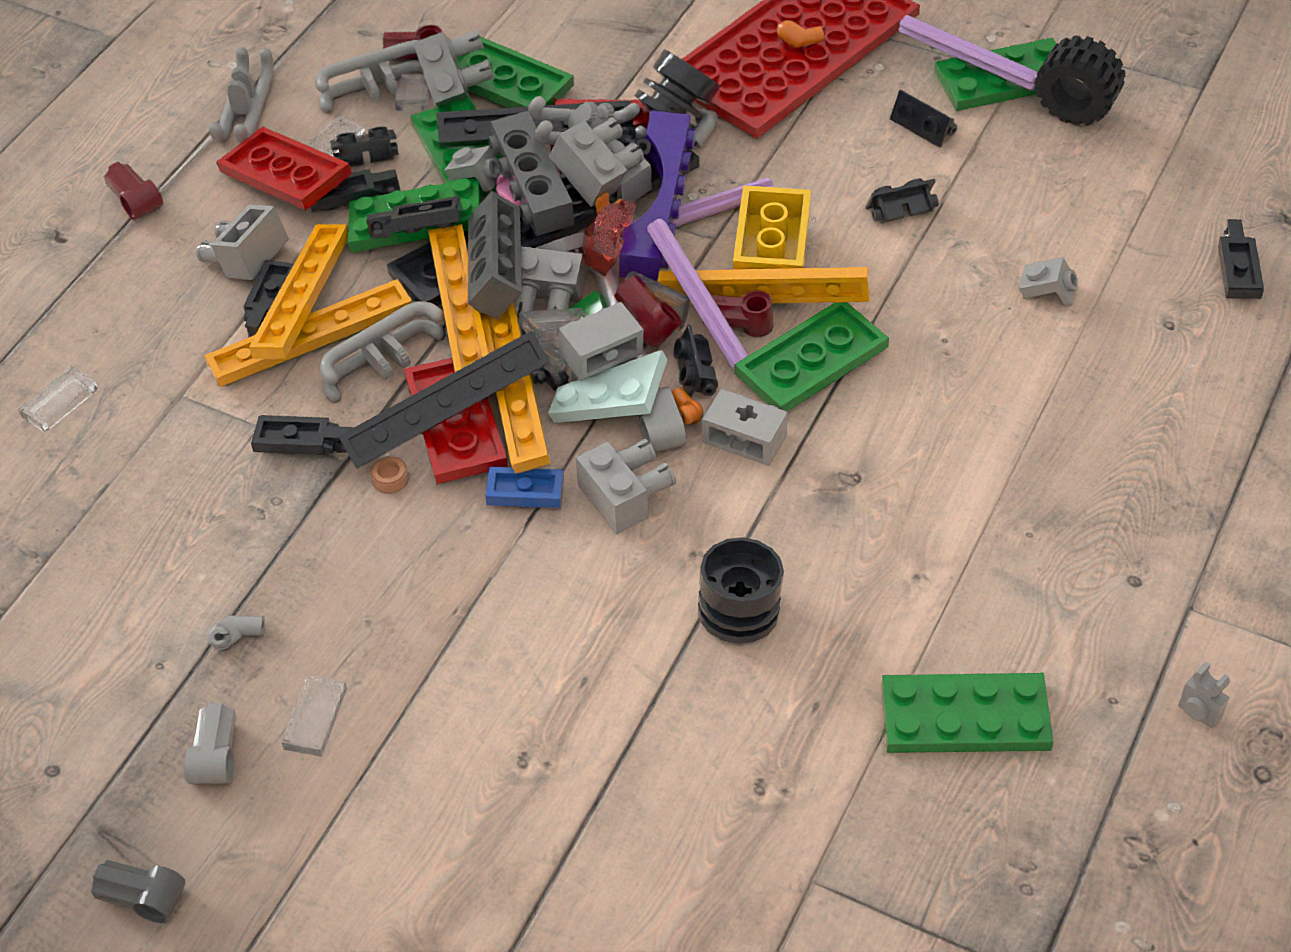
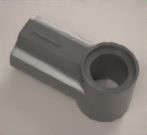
[91,860,186,923]

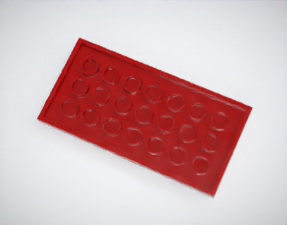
[682,0,920,139]

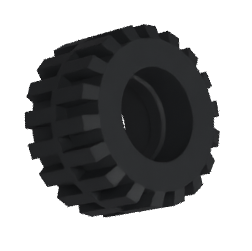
[1034,35,1126,125]

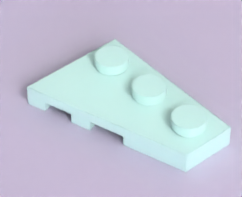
[548,350,667,423]

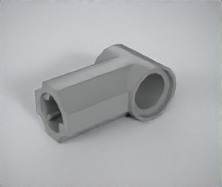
[184,703,236,784]

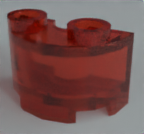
[582,200,638,277]

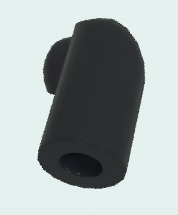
[617,127,651,155]

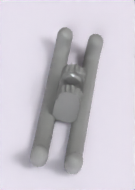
[315,40,424,112]
[209,47,274,143]
[528,96,647,145]
[320,301,445,402]

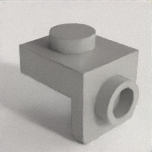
[444,146,501,192]
[1019,257,1078,305]

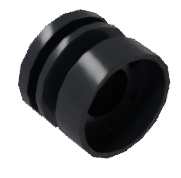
[634,49,721,129]
[698,537,784,644]

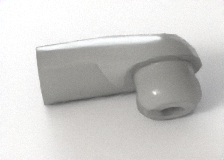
[694,109,718,148]
[208,616,265,650]

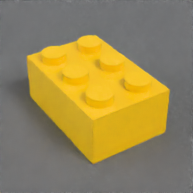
[733,185,811,270]

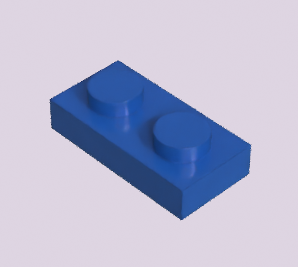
[485,467,564,508]

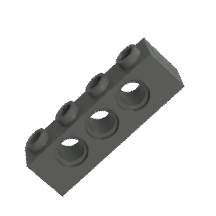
[488,111,574,236]
[468,191,522,319]

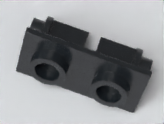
[889,90,958,147]
[330,126,399,166]
[865,178,939,223]
[673,324,718,397]

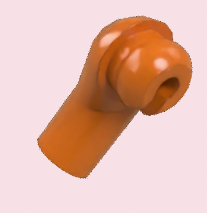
[777,21,824,48]
[672,387,704,425]

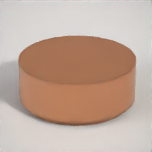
[370,457,409,493]

